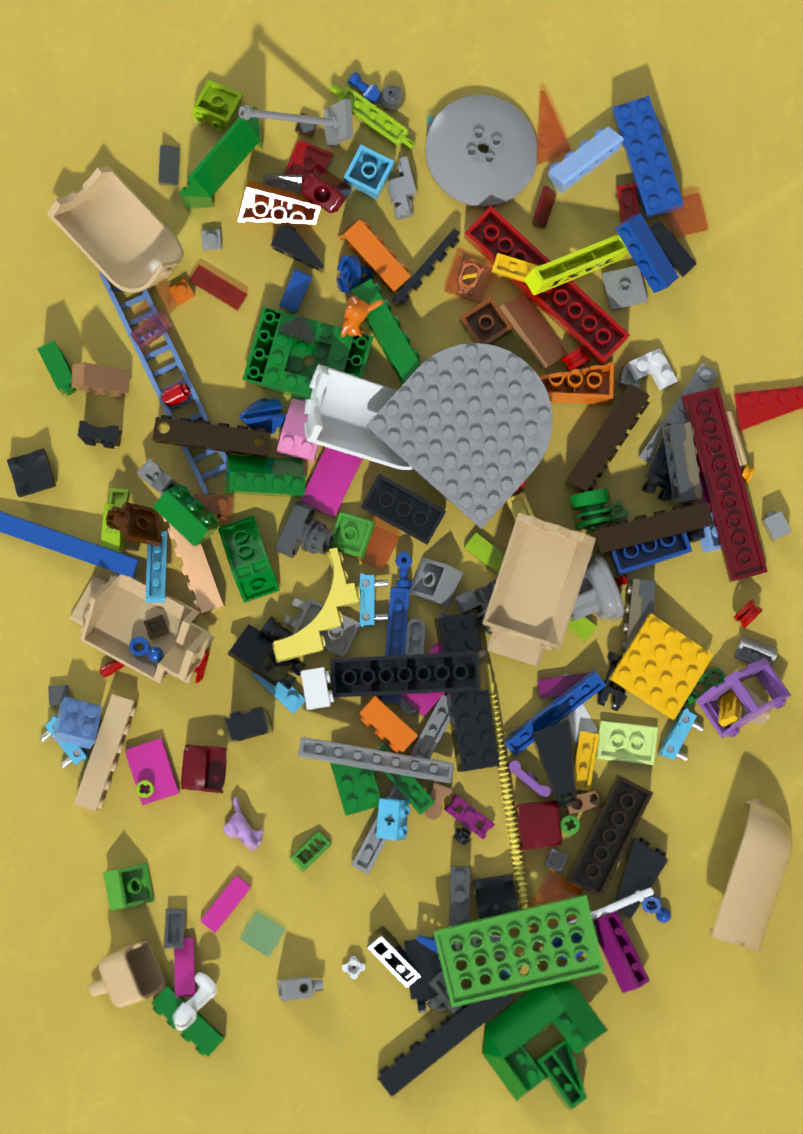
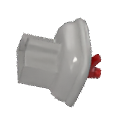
[570,554,629,622]

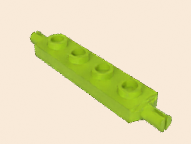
[329,83,416,149]

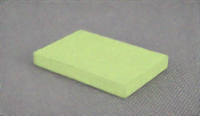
[596,720,658,765]

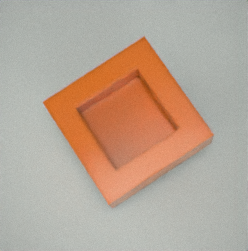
[169,279,195,306]

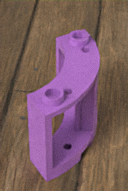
[696,658,791,738]

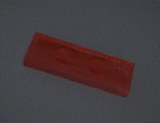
[189,265,248,311]

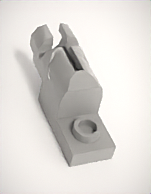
[388,156,417,220]

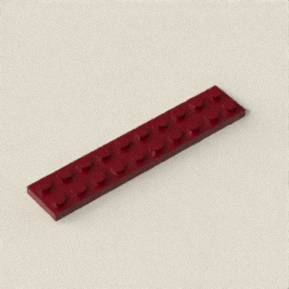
[681,387,768,582]

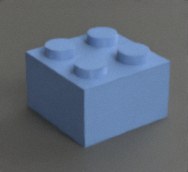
[52,697,102,749]

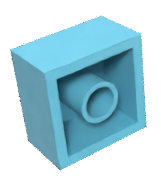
[343,145,395,200]

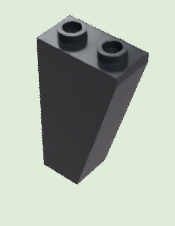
[614,837,668,919]

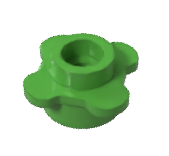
[606,500,628,523]

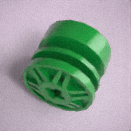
[569,489,615,530]

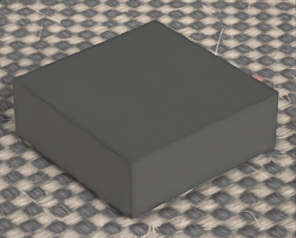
[48,685,69,706]

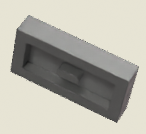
[164,909,186,949]

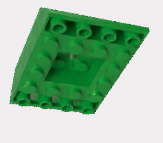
[242,306,374,400]

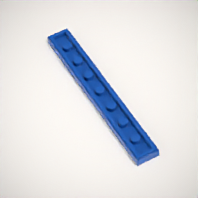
[0,511,139,578]

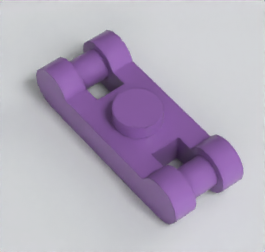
[508,761,551,797]

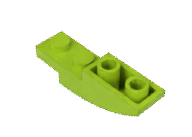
[101,488,130,553]

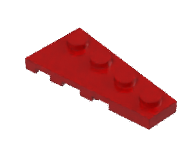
[734,386,803,432]

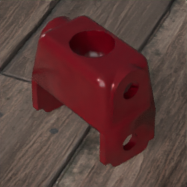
[301,163,353,213]
[181,744,228,793]
[514,800,562,850]

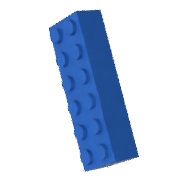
[612,96,684,219]

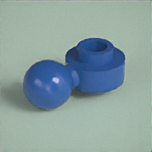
[129,637,164,662]
[642,893,671,923]

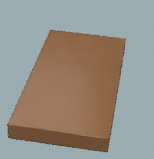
[499,293,568,369]

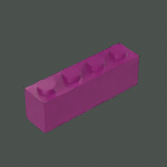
[593,910,650,993]

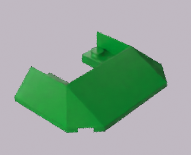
[180,106,263,209]
[482,981,608,1101]

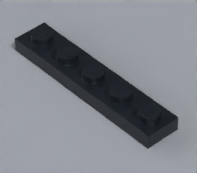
[392,228,460,307]

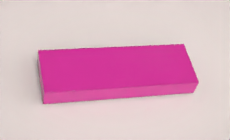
[200,875,251,933]
[174,938,195,997]

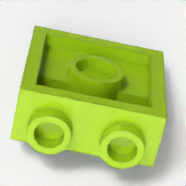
[192,80,243,131]

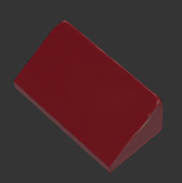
[532,185,556,229]

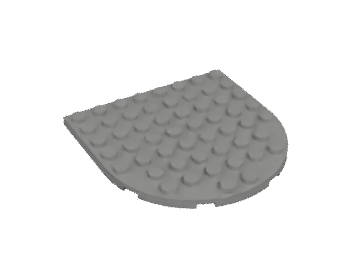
[366,343,553,529]

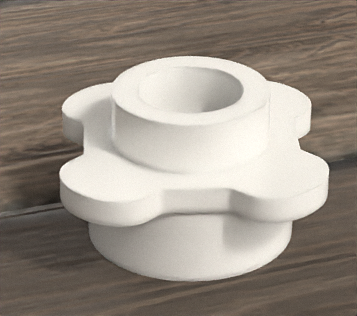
[342,956,365,979]

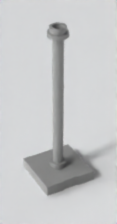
[239,99,354,147]

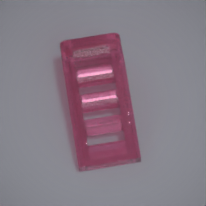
[130,311,174,350]

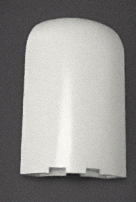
[304,364,413,470]

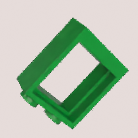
[37,340,77,396]

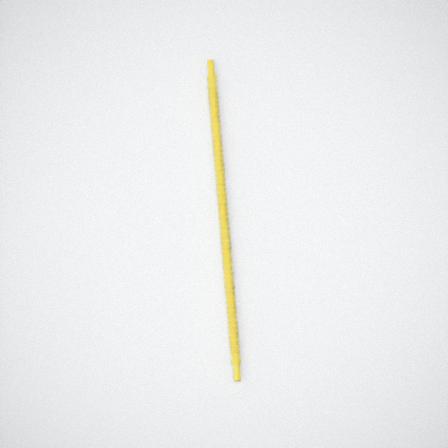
[486,664,548,1030]

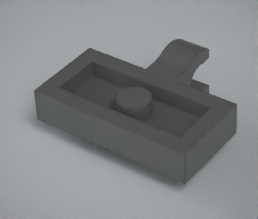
[426,970,462,1013]

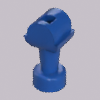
[347,71,380,104]
[395,552,412,588]

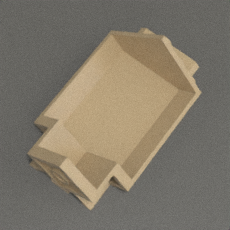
[70,573,215,685]

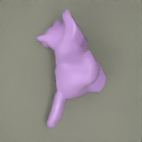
[224,797,264,851]

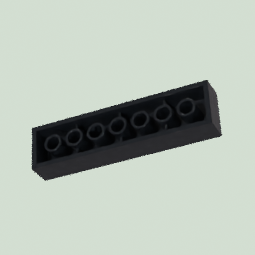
[434,612,500,772]
[330,651,487,698]

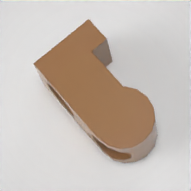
[425,783,452,820]
[564,790,602,815]

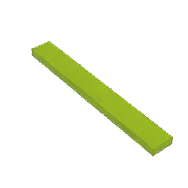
[464,532,597,642]

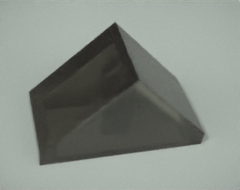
[278,315,316,346]

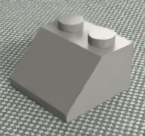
[410,557,463,608]

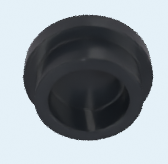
[453,827,472,845]

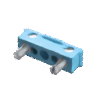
[360,573,389,627]
[658,708,704,761]
[40,715,90,768]

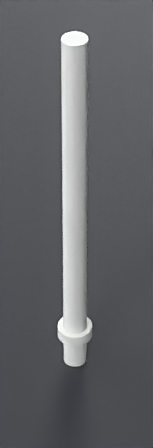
[535,887,654,945]

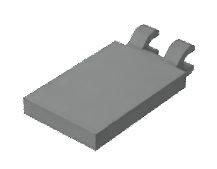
[283,598,360,658]

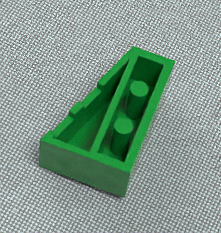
[534,1037,587,1110]

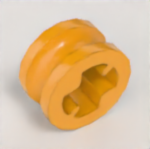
[742,464,755,483]

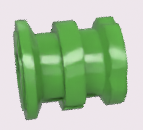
[561,815,580,835]

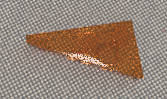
[536,90,571,165]

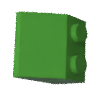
[103,863,154,910]

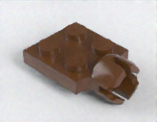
[106,502,162,546]

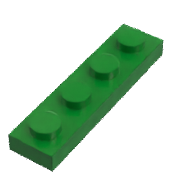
[377,743,435,815]

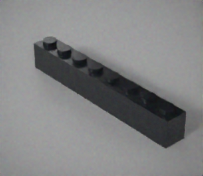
[377,982,514,1097]

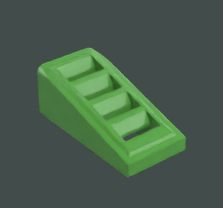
[290,830,332,872]

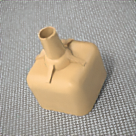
[89,940,165,1007]

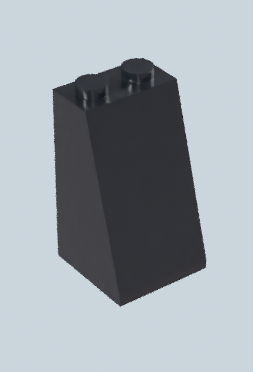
[532,720,577,807]

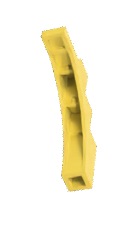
[272,547,360,663]

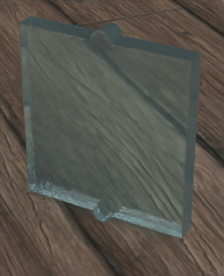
[240,912,286,957]

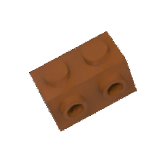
[194,494,234,520]

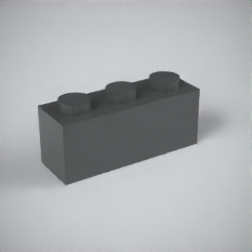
[449,866,470,926]

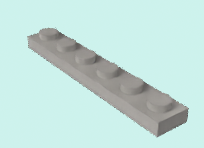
[639,363,718,464]

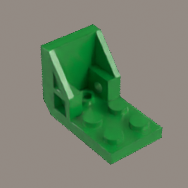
[218,515,280,603]

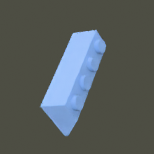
[547,127,624,194]

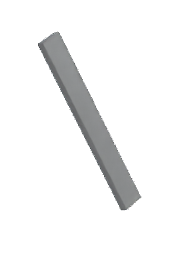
[298,737,454,783]

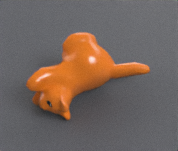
[341,296,384,338]

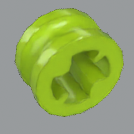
[136,780,154,798]

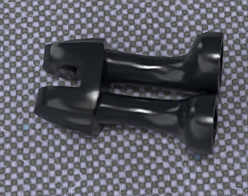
[597,651,627,711]

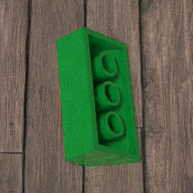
[225,455,306,498]

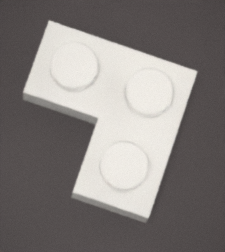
[627,348,677,391]

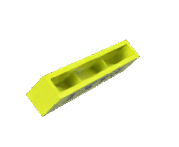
[524,235,629,296]

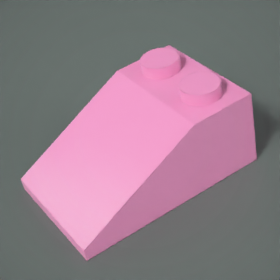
[277,398,319,463]

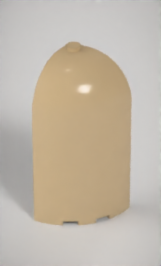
[47,166,184,293]
[709,798,792,952]

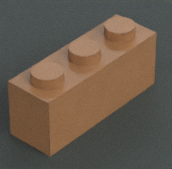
[72,362,130,397]

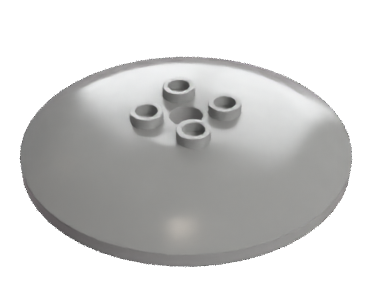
[425,95,538,207]

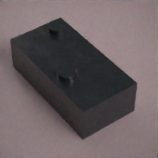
[360,474,446,545]
[225,707,273,742]

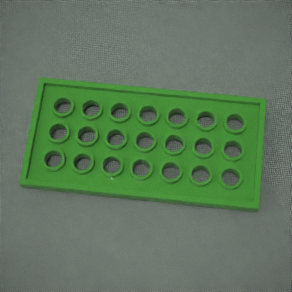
[433,894,605,1007]

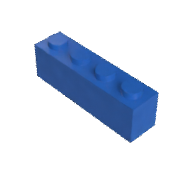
[615,213,679,293]

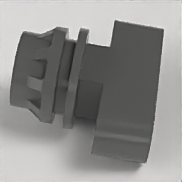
[276,501,334,558]
[455,579,497,635]

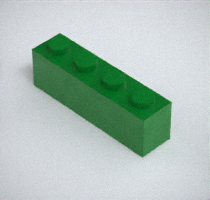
[151,984,225,1057]

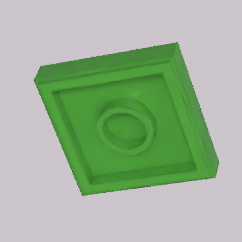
[330,511,376,559]

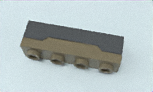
[662,422,703,502]
[621,578,656,653]

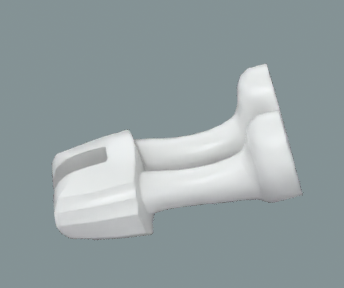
[173,972,217,1030]

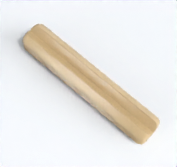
[726,411,748,466]

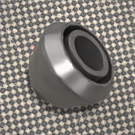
[380,85,405,110]

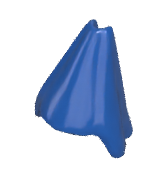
[240,398,285,435]

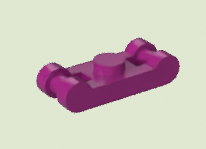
[444,794,495,840]

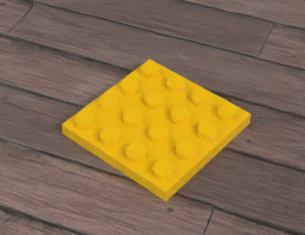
[609,613,714,720]

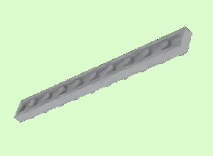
[351,695,450,874]

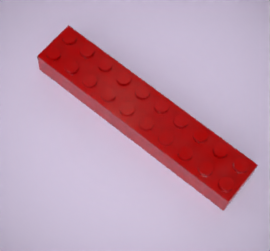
[464,206,630,365]

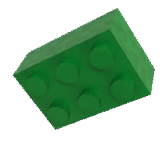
[153,484,221,547]
[330,763,381,816]

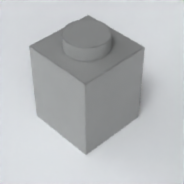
[761,510,792,542]

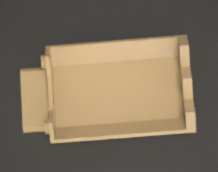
[483,513,596,667]

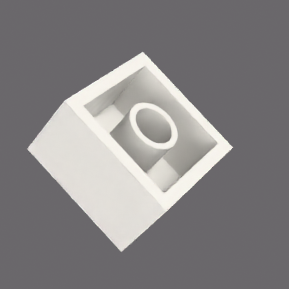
[301,667,334,710]

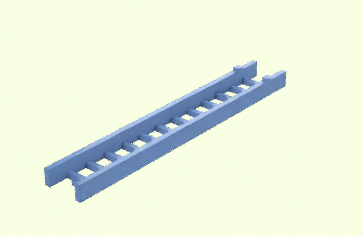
[99,272,226,495]

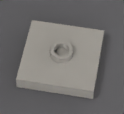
[602,265,648,311]

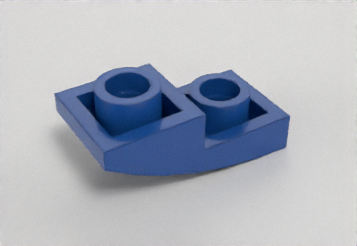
[279,269,312,313]

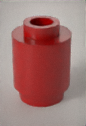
[161,381,191,407]

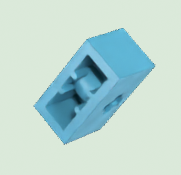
[376,798,410,841]

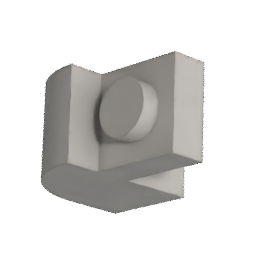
[137,459,179,495]

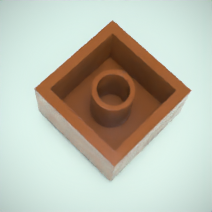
[459,296,513,345]

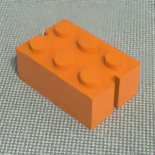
[359,696,418,753]

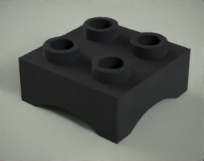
[77,421,122,449]
[7,448,56,497]
[473,874,518,919]

